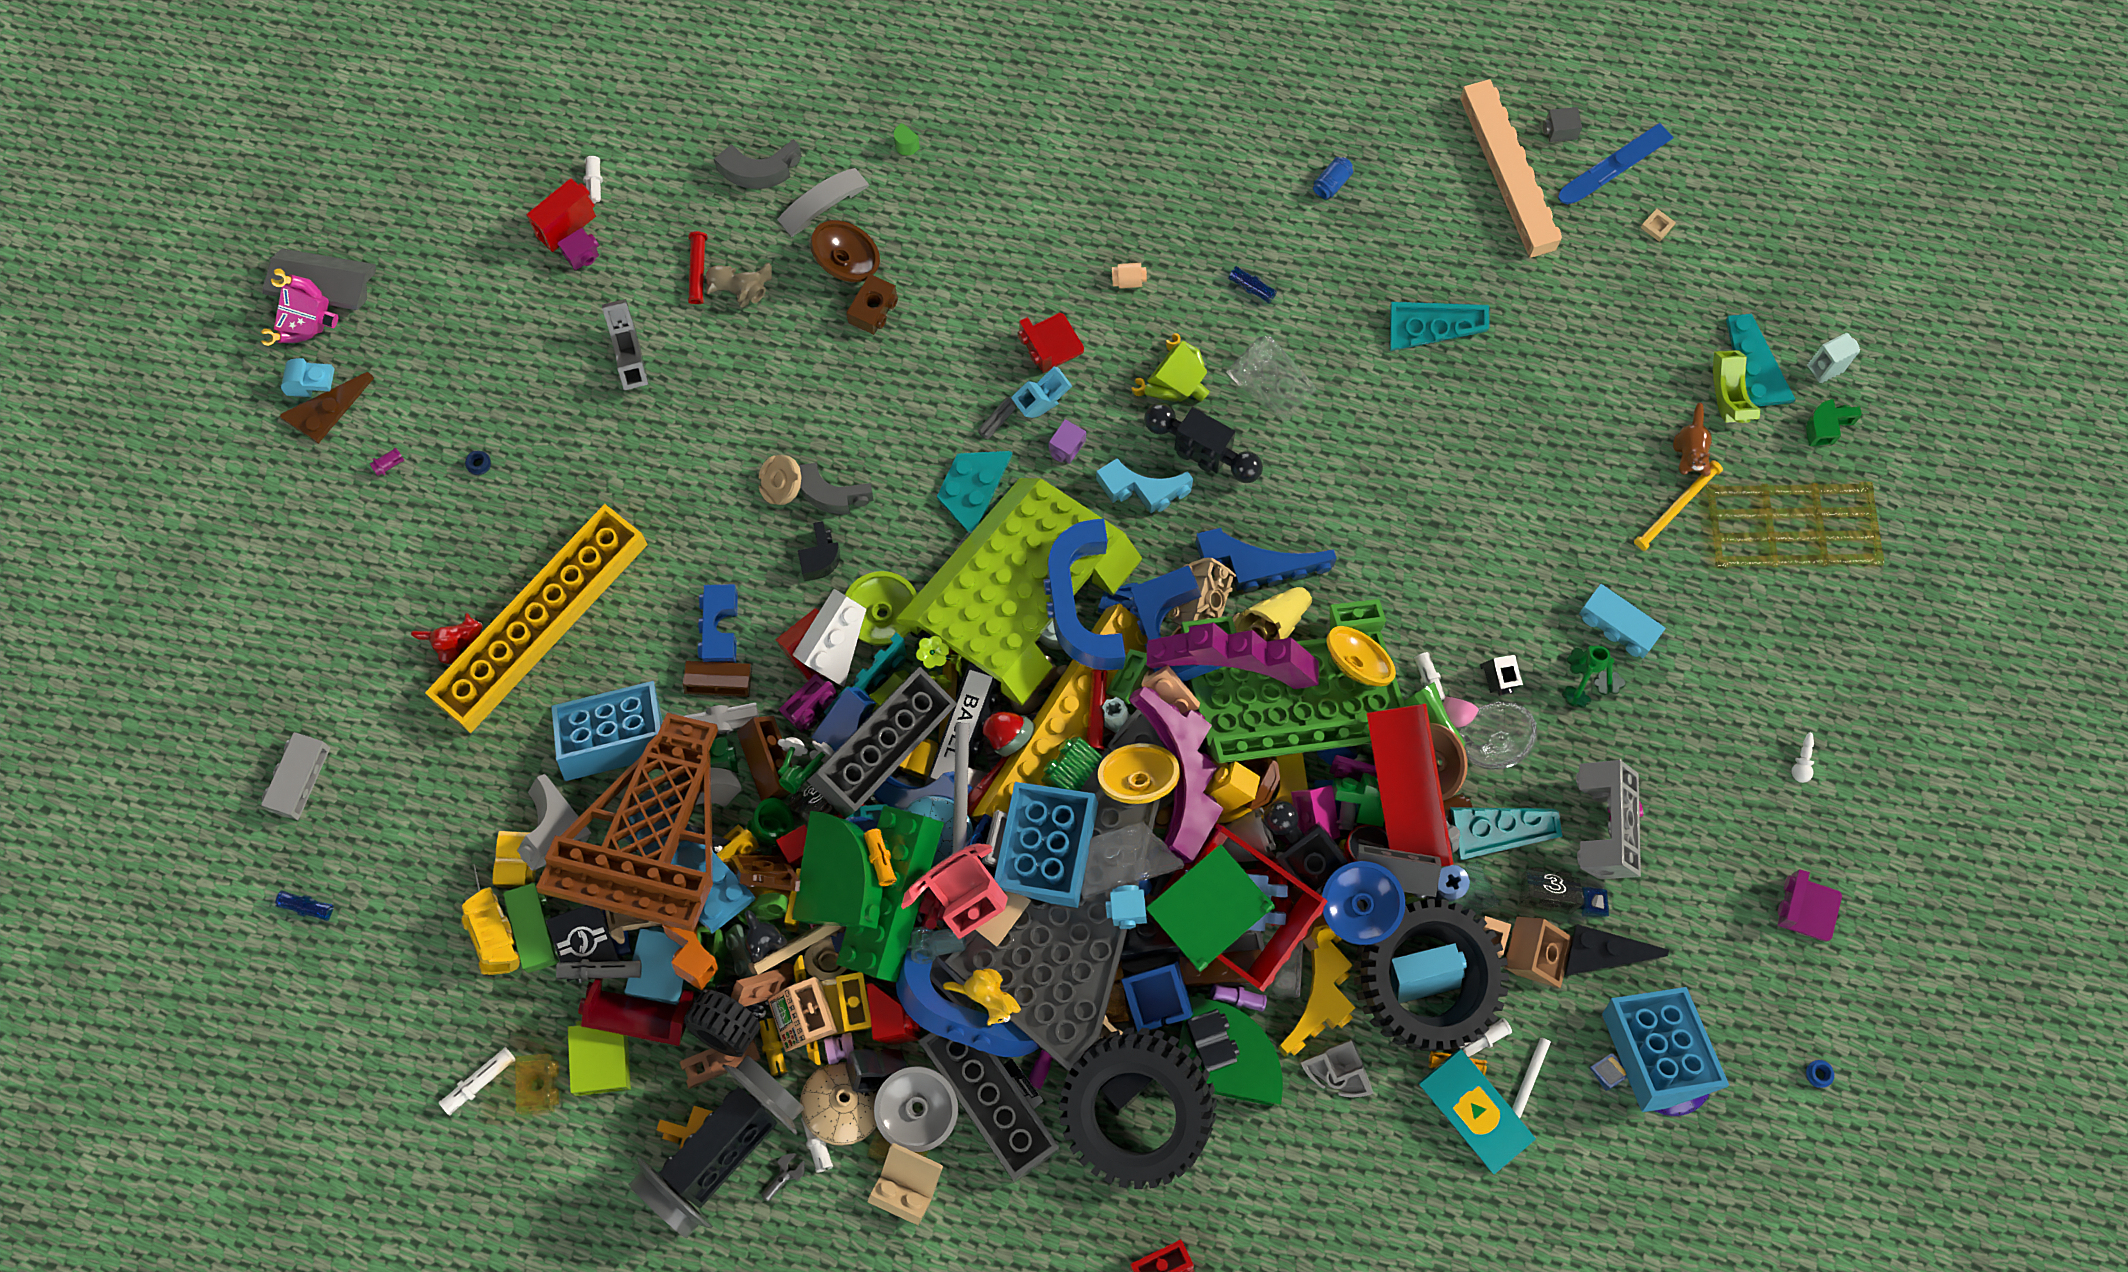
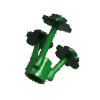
[1562,645,1625,708]

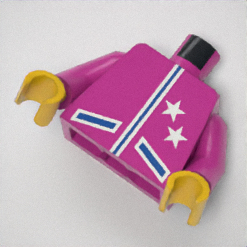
[261,269,338,346]

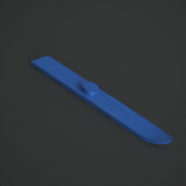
[1558,123,1674,204]

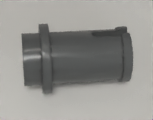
[1336,801,1358,831]

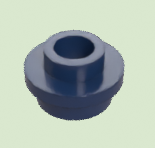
[465,451,491,475]

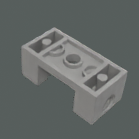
[1576,760,1641,879]

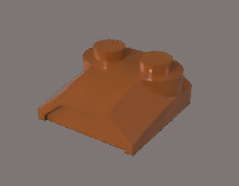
[1242,756,1280,810]

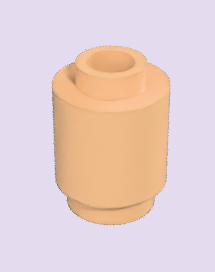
[1112,263,1147,289]

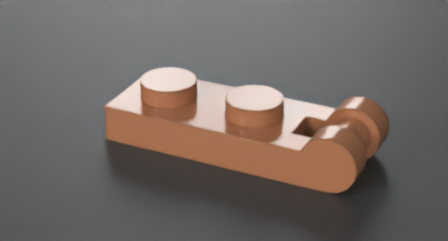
[731,963,795,1007]
[679,1039,761,1089]

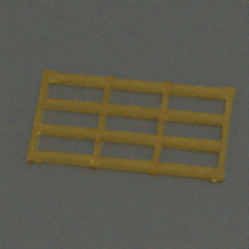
[1706,481,1884,569]

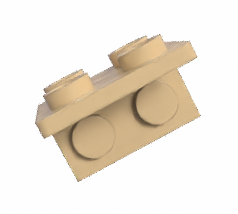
[868,1143,943,1226]

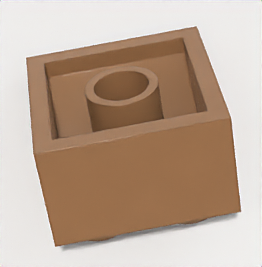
[1504,917,1573,988]

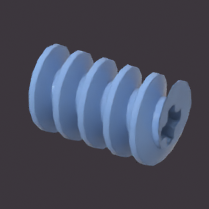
[1430,865,1470,902]

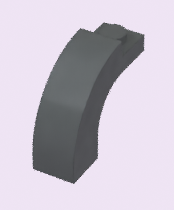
[714,139,802,189]
[602,299,648,390]

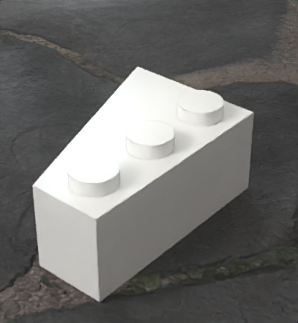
[793,589,866,687]

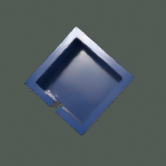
[1122,960,1194,1032]

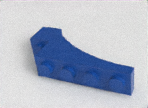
[1196,528,1337,592]

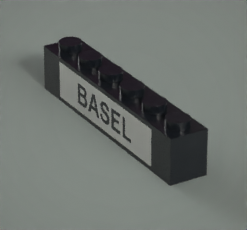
[924,662,1001,787]

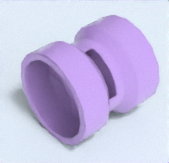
[824,1032,854,1065]

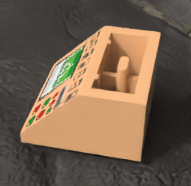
[768,977,838,1052]

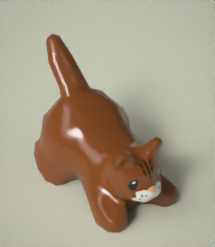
[1673,402,1712,477]

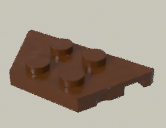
[731,847,800,891]

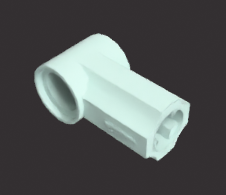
[1102,697,1131,734]

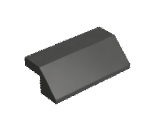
[262,248,376,310]

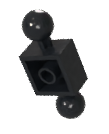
[1144,403,1263,483]
[1264,801,1365,910]

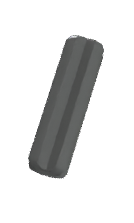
[978,397,1017,439]

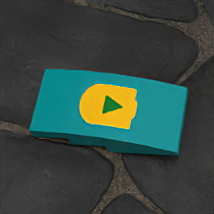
[1418,1048,1536,1174]

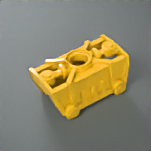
[461,887,520,975]

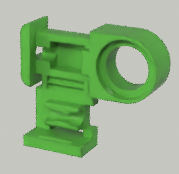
[736,893,789,933]

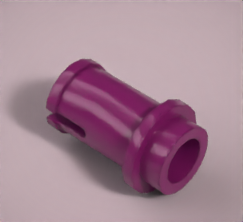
[369,447,404,476]

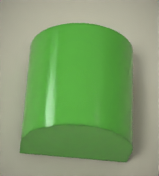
[894,123,920,156]

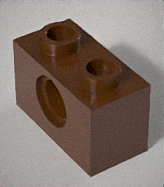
[846,274,898,335]

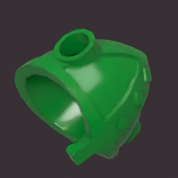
[747,798,794,846]

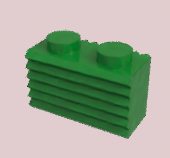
[1041,737,1103,791]

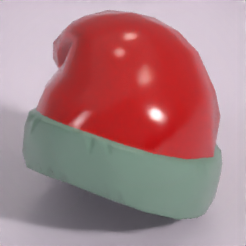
[983,712,1035,757]

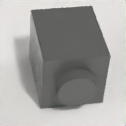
[1543,107,1582,142]

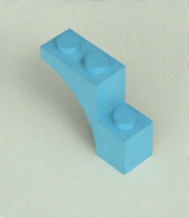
[1096,458,1193,513]

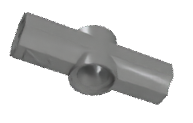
[684,703,759,738]

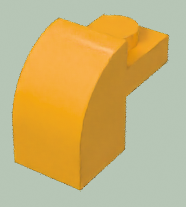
[656,1106,713,1150]

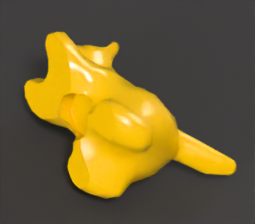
[943,968,1021,1025]

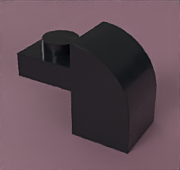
[798,521,840,581]

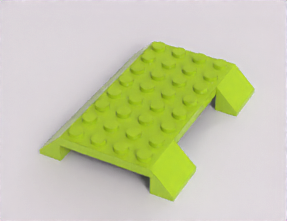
[896,478,1142,706]

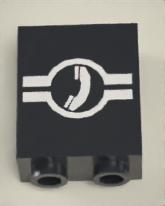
[546,905,623,984]

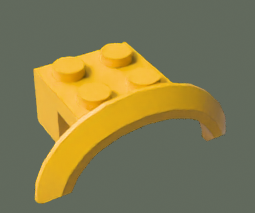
[793,955,872,1065]

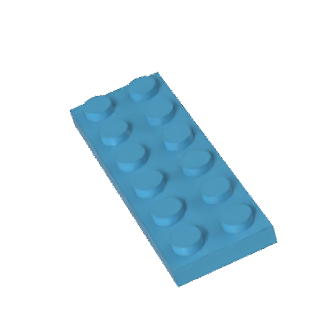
[611,790,755,934]

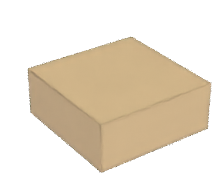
[1641,209,1676,242]

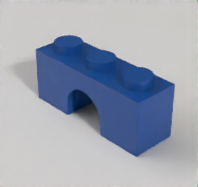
[698,584,738,663]

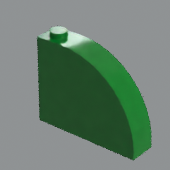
[792,811,882,929]
[1177,993,1283,1107]

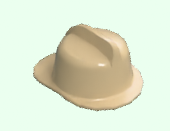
[804,926,848,981]

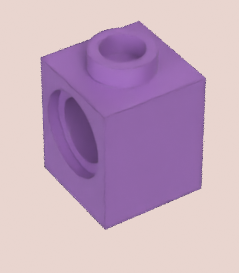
[1049,419,1086,464]

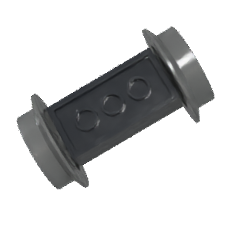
[628,1055,804,1239]

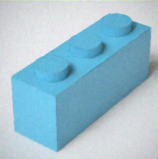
[1579,584,1666,658]

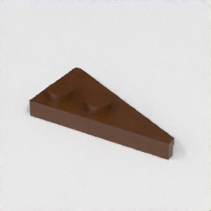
[279,372,374,444]

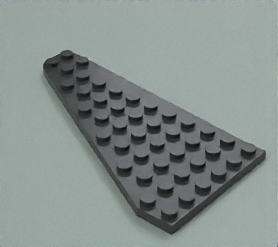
[945,709,1165,1072]

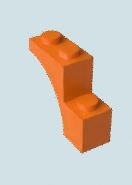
[662,919,718,991]

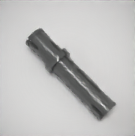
[556,959,642,982]

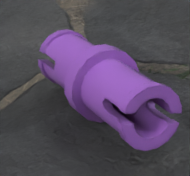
[1210,983,1267,1012]

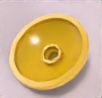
[1327,626,1396,687]
[1098,743,1180,804]

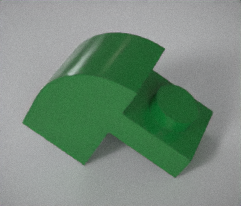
[1806,399,1862,446]
[1332,773,1384,827]

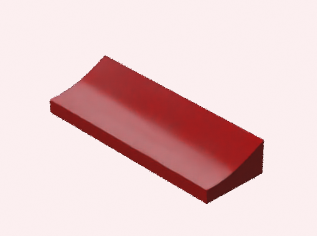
[1366,703,1454,867]

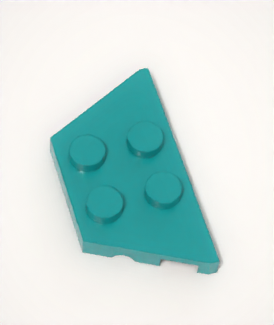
[937,451,1012,535]

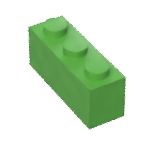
[503,882,559,973]

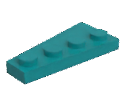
[1726,314,1796,406]
[823,632,907,717]
[1450,807,1562,860]

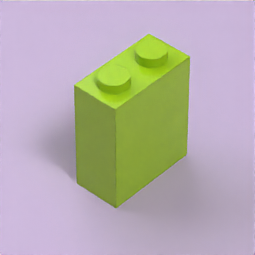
[568,1021,631,1096]

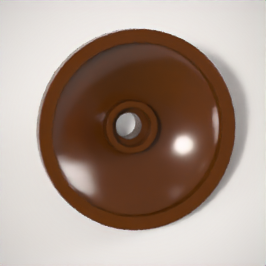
[810,220,880,282]

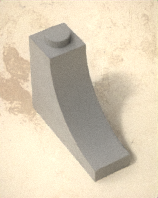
[517,774,591,871]

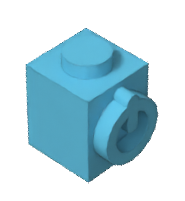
[1106,885,1147,929]

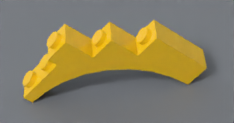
[1278,885,1355,1057]

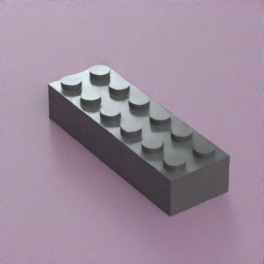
[807,667,957,819]
[919,1032,1060,1183]

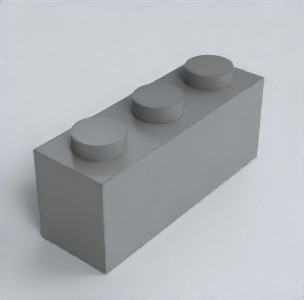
[261,732,330,820]

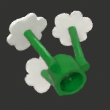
[778,737,834,793]

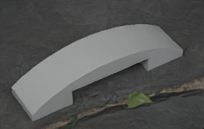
[777,168,869,237]

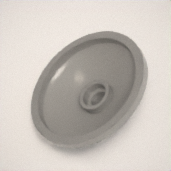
[874,1066,958,1152]

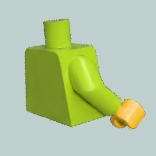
[1131,333,1210,402]

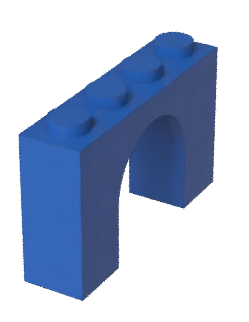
[1129,565,1224,682]

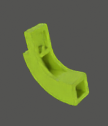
[1713,350,1760,423]

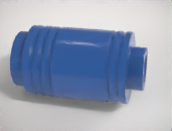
[1313,157,1353,200]

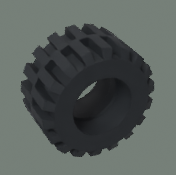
[684,990,761,1057]

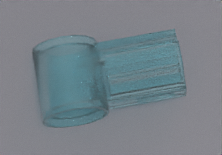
[911,927,967,964]

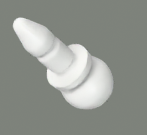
[1792,732,1814,783]

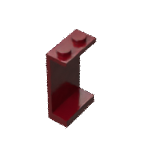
[578,978,695,1046]

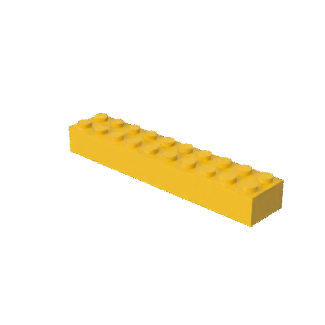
[425,504,648,733]
[971,603,1148,830]

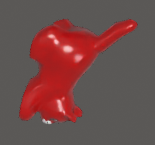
[411,613,483,664]

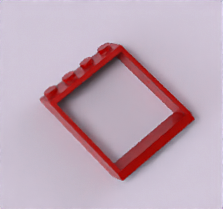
[1154,822,1328,992]

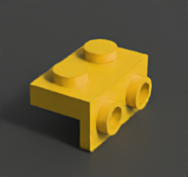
[716,824,760,870]

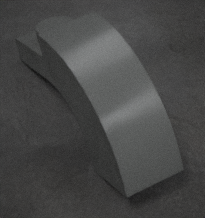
[798,463,874,514]
[662,768,742,813]

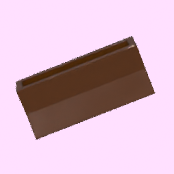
[683,661,752,697]

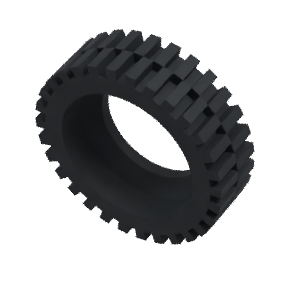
[1353,899,1509,1051]
[1059,1028,1217,1189]

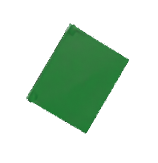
[1146,844,1275,972]

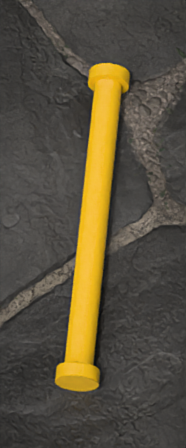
[1634,460,1723,551]

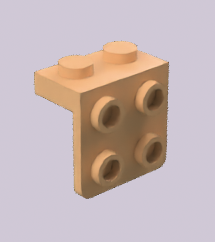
[1141,665,1200,714]

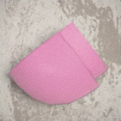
[1443,697,1479,728]

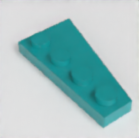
[1390,302,1489,351]

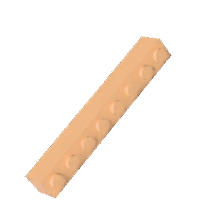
[1460,79,1562,258]

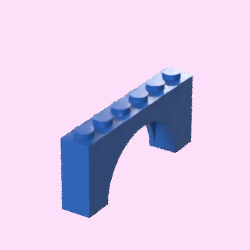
[811,687,973,810]

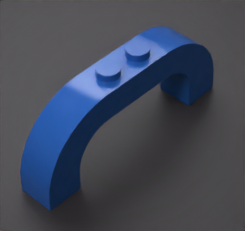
[1043,519,1125,670]
[896,950,1040,1057]

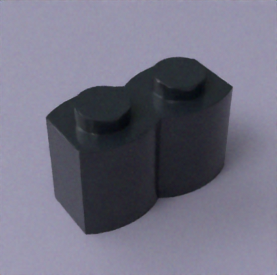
[1185,1009,1240,1073]
[845,1049,907,1093]

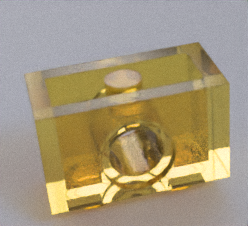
[515,1054,559,1115]

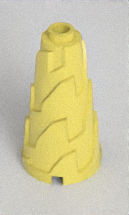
[1234,587,1312,642]

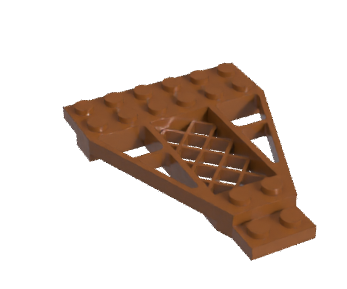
[536,713,718,932]

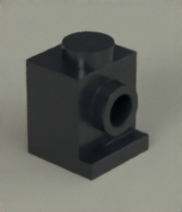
[1480,655,1523,696]

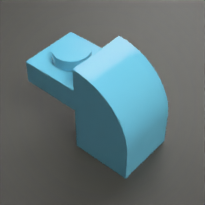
[281,358,334,397]
[1011,366,1072,418]

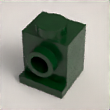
[709,737,739,773]

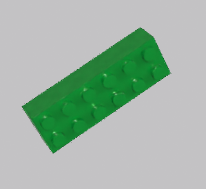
[836,805,944,982]

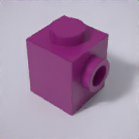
[558,228,599,271]

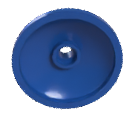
[1322,861,1405,945]

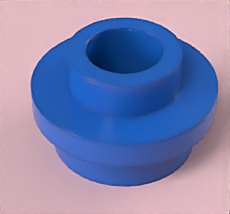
[1806,1060,1834,1088]

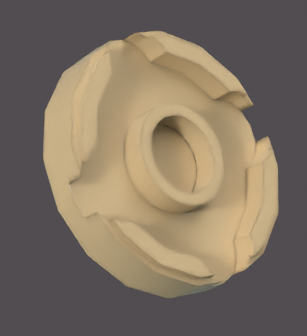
[759,455,801,505]

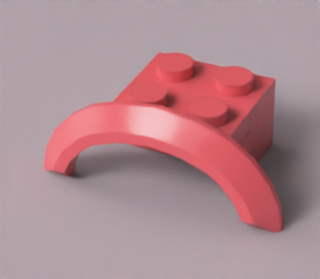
[901,844,1008,939]

